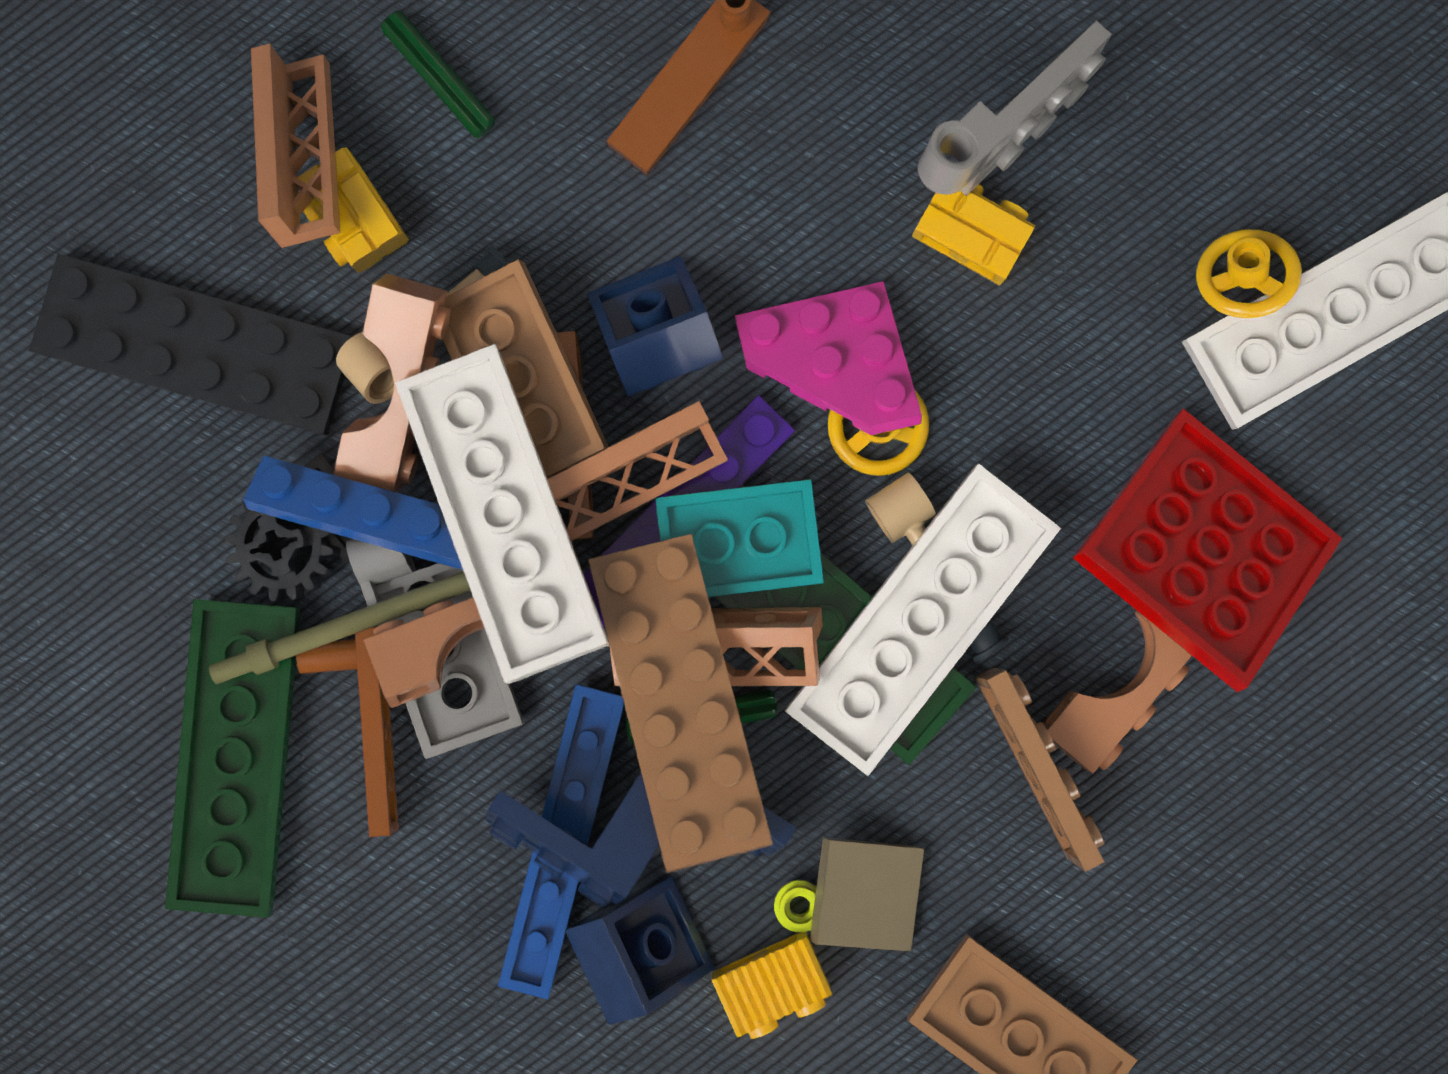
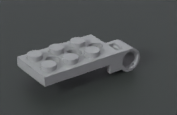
[918,20,1112,196]
[346,539,525,760]

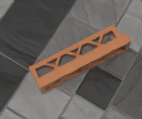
[251,43,340,248]
[548,401,728,542]
[609,607,823,686]

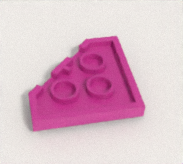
[735,281,922,435]

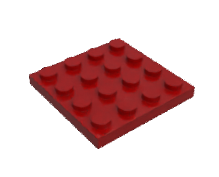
[1073,408,1343,693]

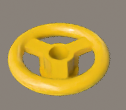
[1196,229,1302,318]
[828,391,929,476]

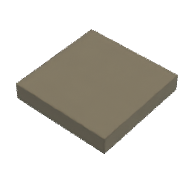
[810,837,924,951]

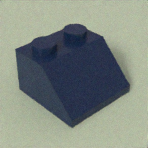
[587,256,723,396]
[565,876,715,1025]

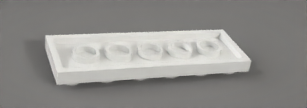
[1182,192,1448,430]
[395,344,610,684]
[785,464,1061,776]

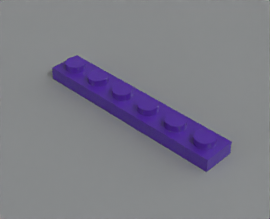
[583,395,795,627]

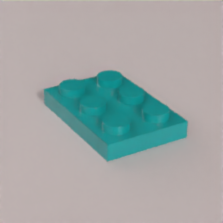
[655,479,824,597]

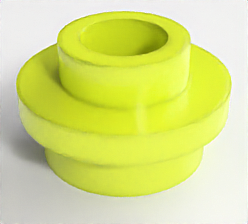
[774,880,817,932]

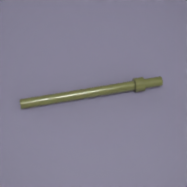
[209,571,471,684]

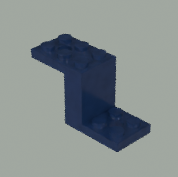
[486,771,796,907]

